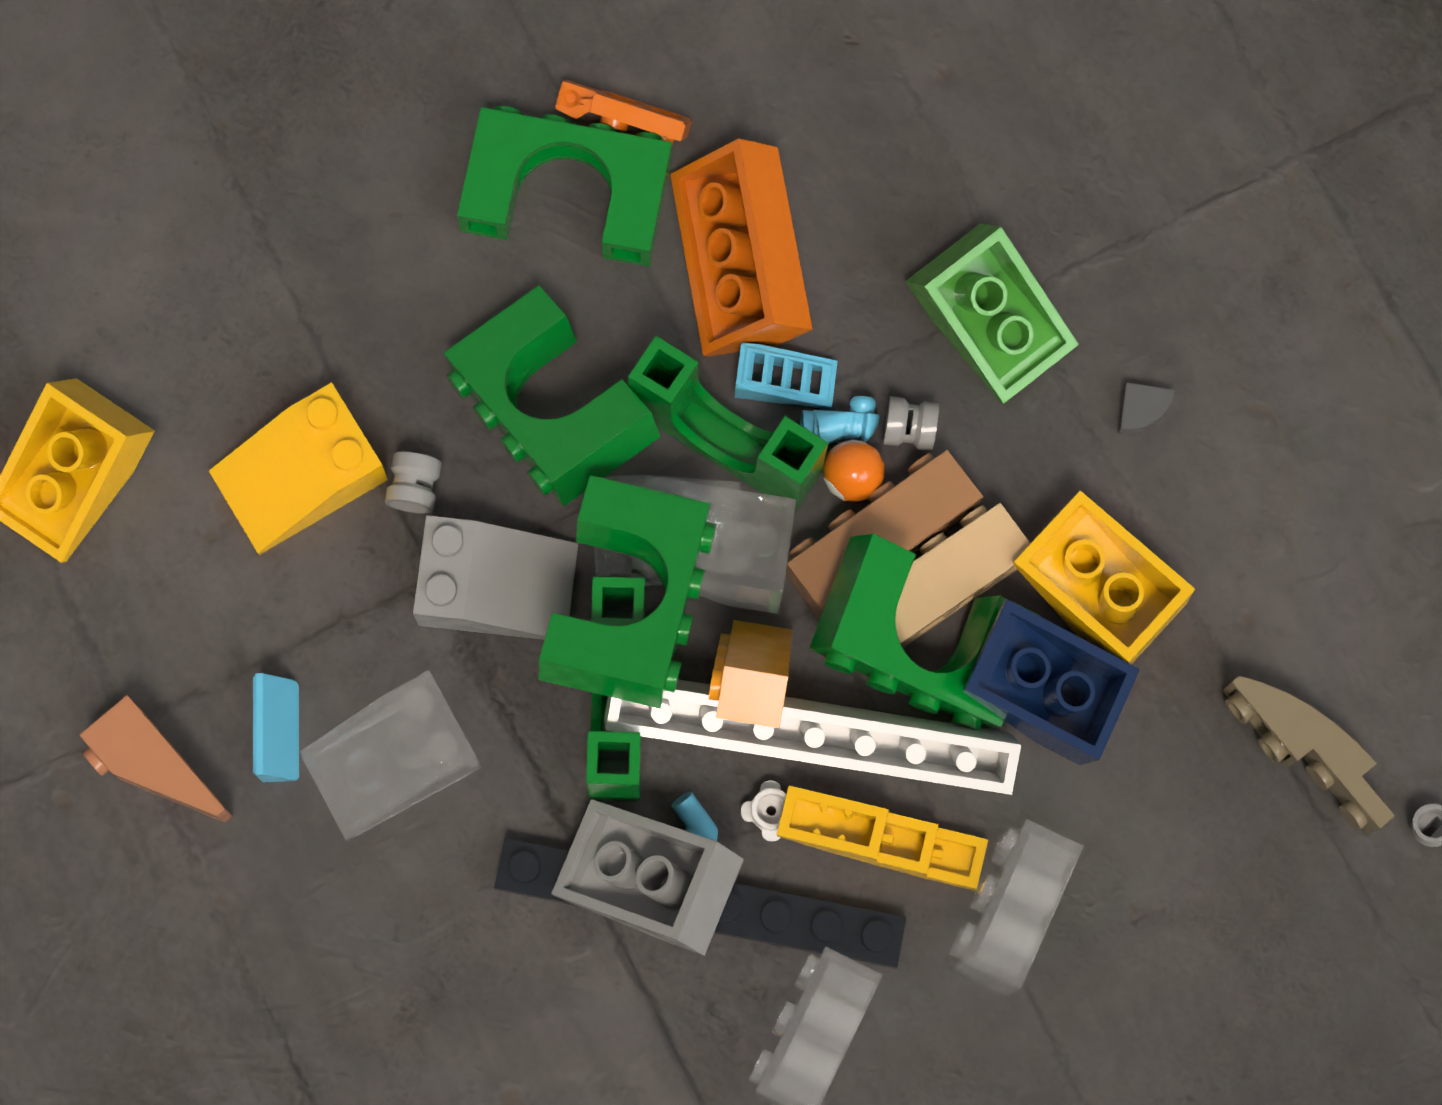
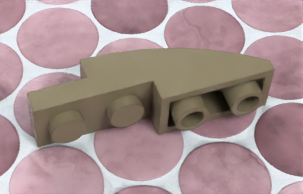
[1222,676,1395,835]

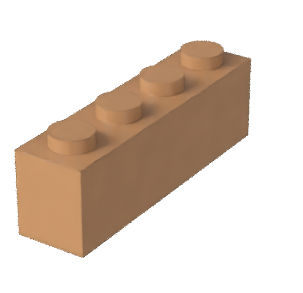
[785,450,983,620]

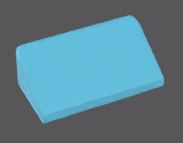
[253,673,299,782]

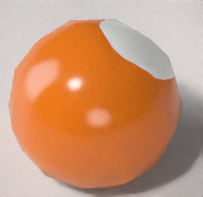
[823,440,885,502]

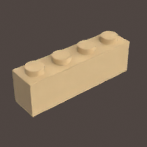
[895,503,1031,648]

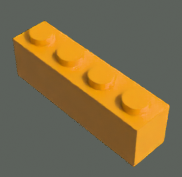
[708,620,793,728]

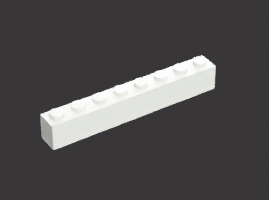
[604,680,1021,795]

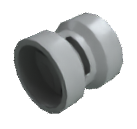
[883,396,939,451]
[384,452,442,514]

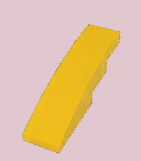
[777,786,988,891]

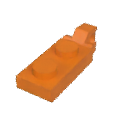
[555,80,693,146]

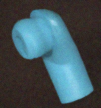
[671,791,718,841]

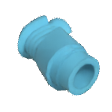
[800,396,880,444]

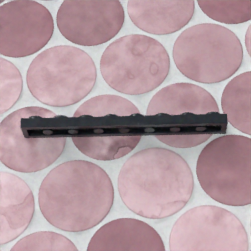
[494,838,906,969]

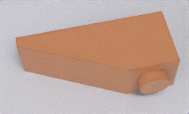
[79,695,232,823]

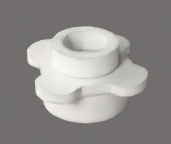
[741,780,786,842]

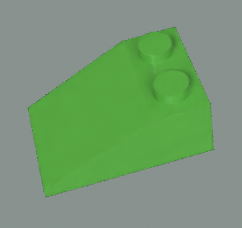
[905,223,1079,404]

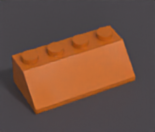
[670,138,813,357]

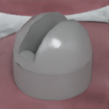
[1411,804,1442,847]

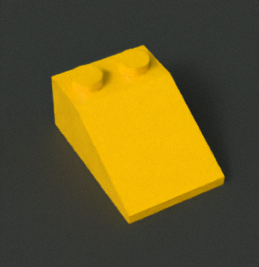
[0,378,155,563]
[209,382,388,555]
[1013,491,1195,665]

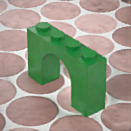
[457,106,672,267]
[443,285,661,507]
[628,336,828,514]
[538,475,716,709]
[809,533,1041,731]
[586,577,645,802]

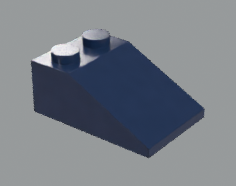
[963,599,1140,765]

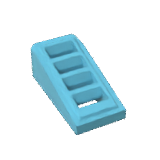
[734,342,838,410]

